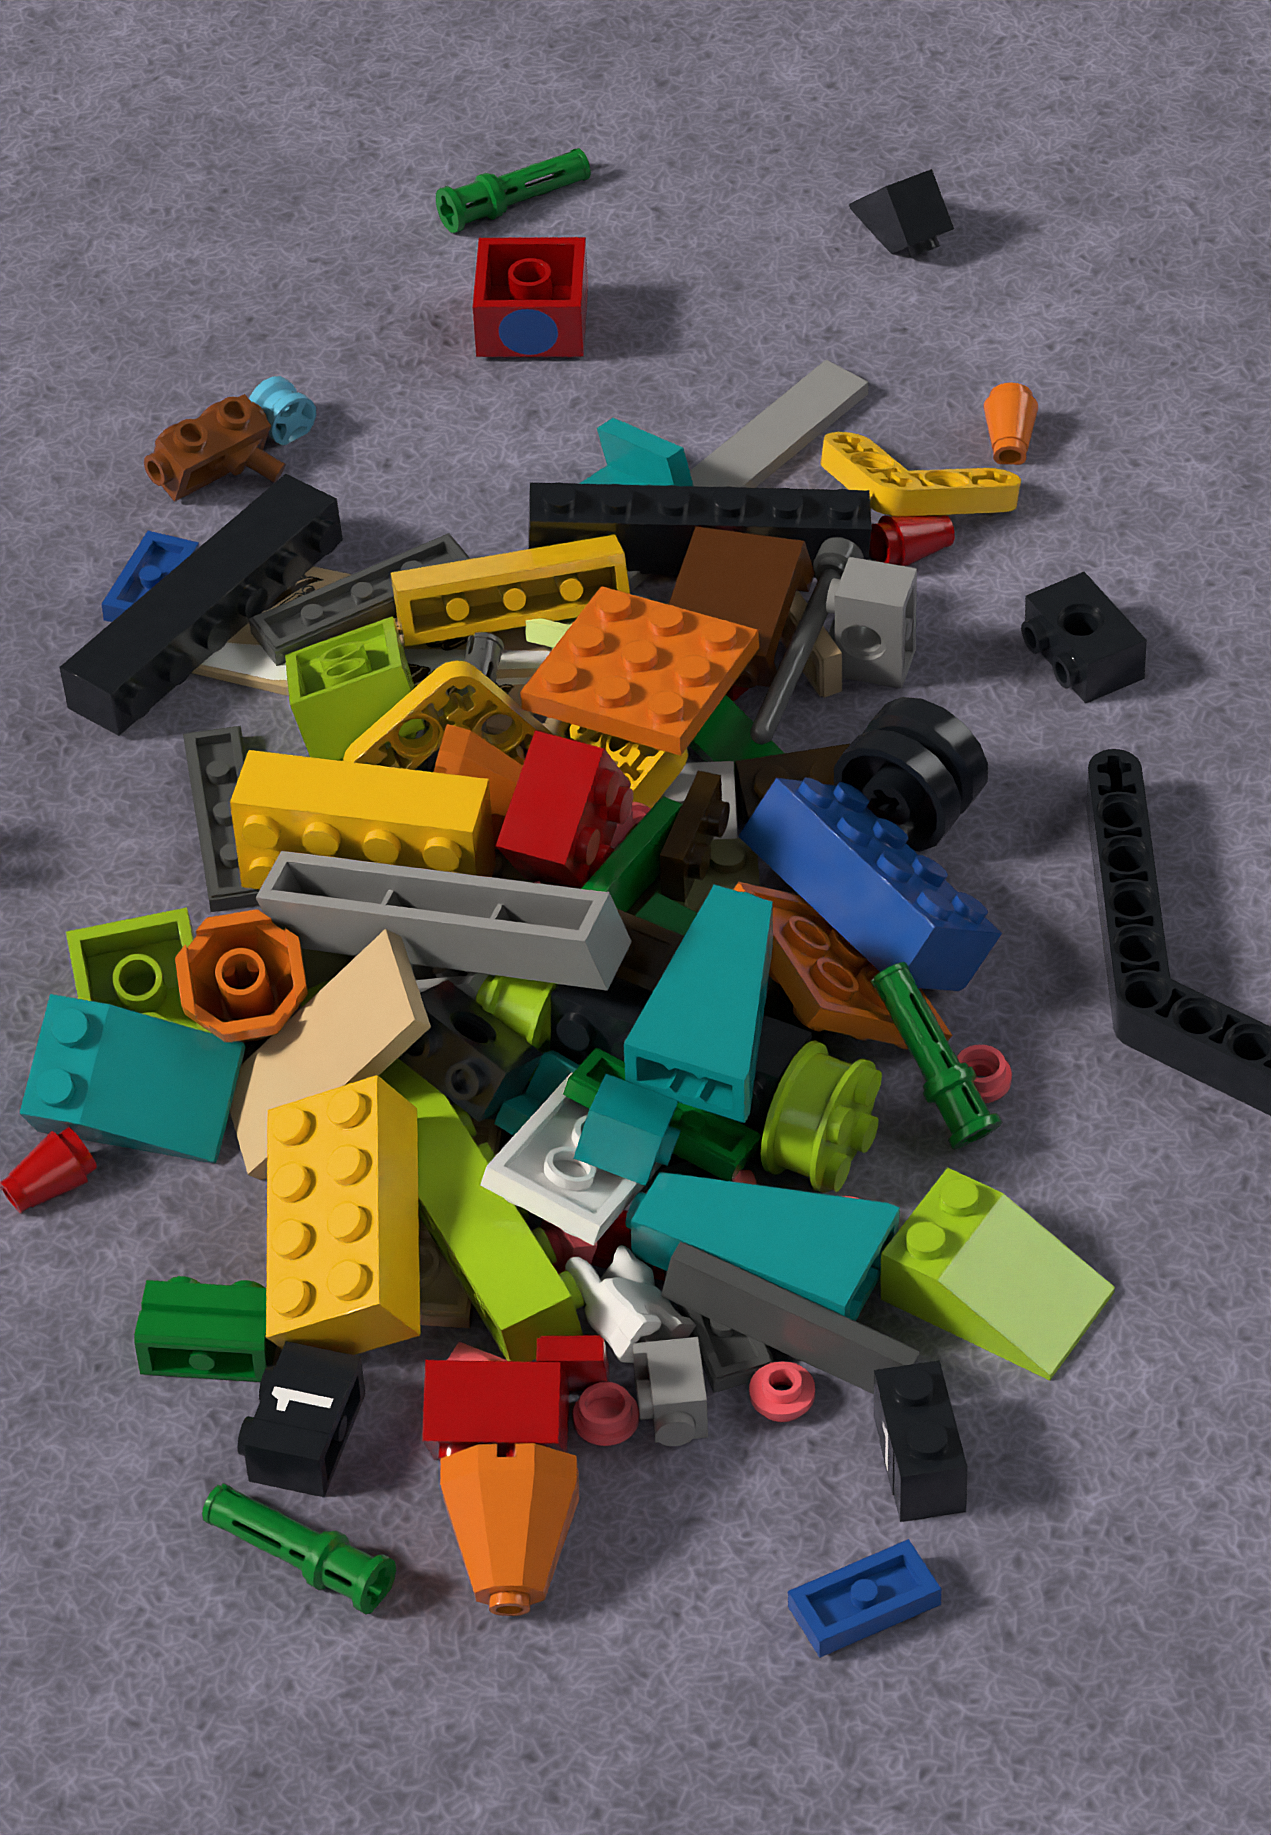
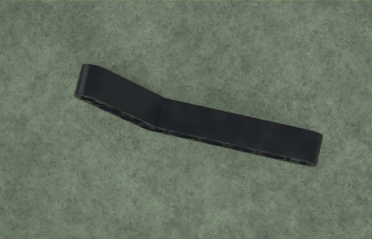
[1086,749,1271,1116]

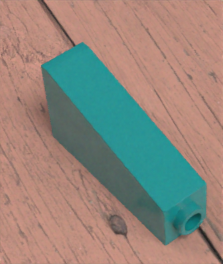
[624,884,773,1123]
[625,1172,900,1321]

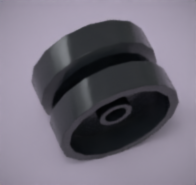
[834,697,988,852]

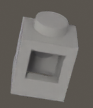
[632,1337,708,1446]

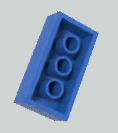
[738,777,1002,991]

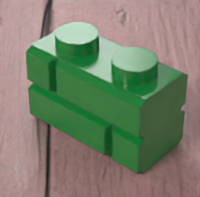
[134,1276,277,1382]

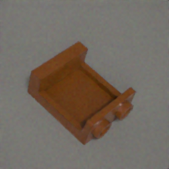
[668,527,815,688]

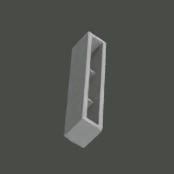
[256,851,631,991]

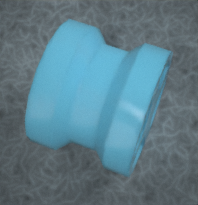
[249,376,316,445]

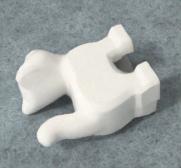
[565,1245,696,1363]

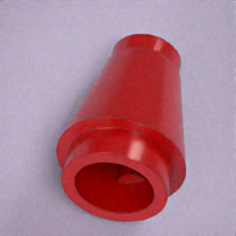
[869,515,955,566]
[0,1127,97,1214]

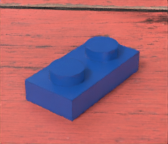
[101,531,200,622]
[788,1539,942,1658]

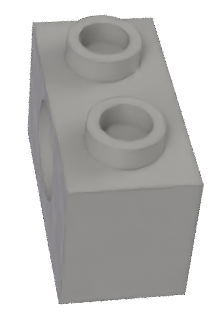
[826,557,917,688]

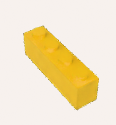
[390,535,630,647]

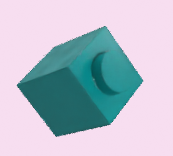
[573,1074,681,1186]

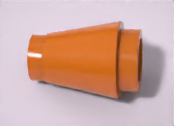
[983,382,1039,465]

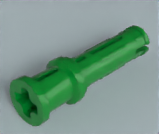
[436,148,591,234]
[870,962,1003,1150]
[202,1483,396,1615]

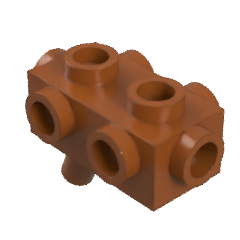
[144,394,286,502]

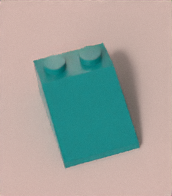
[19,994,246,1164]

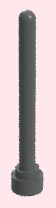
[750,537,864,745]

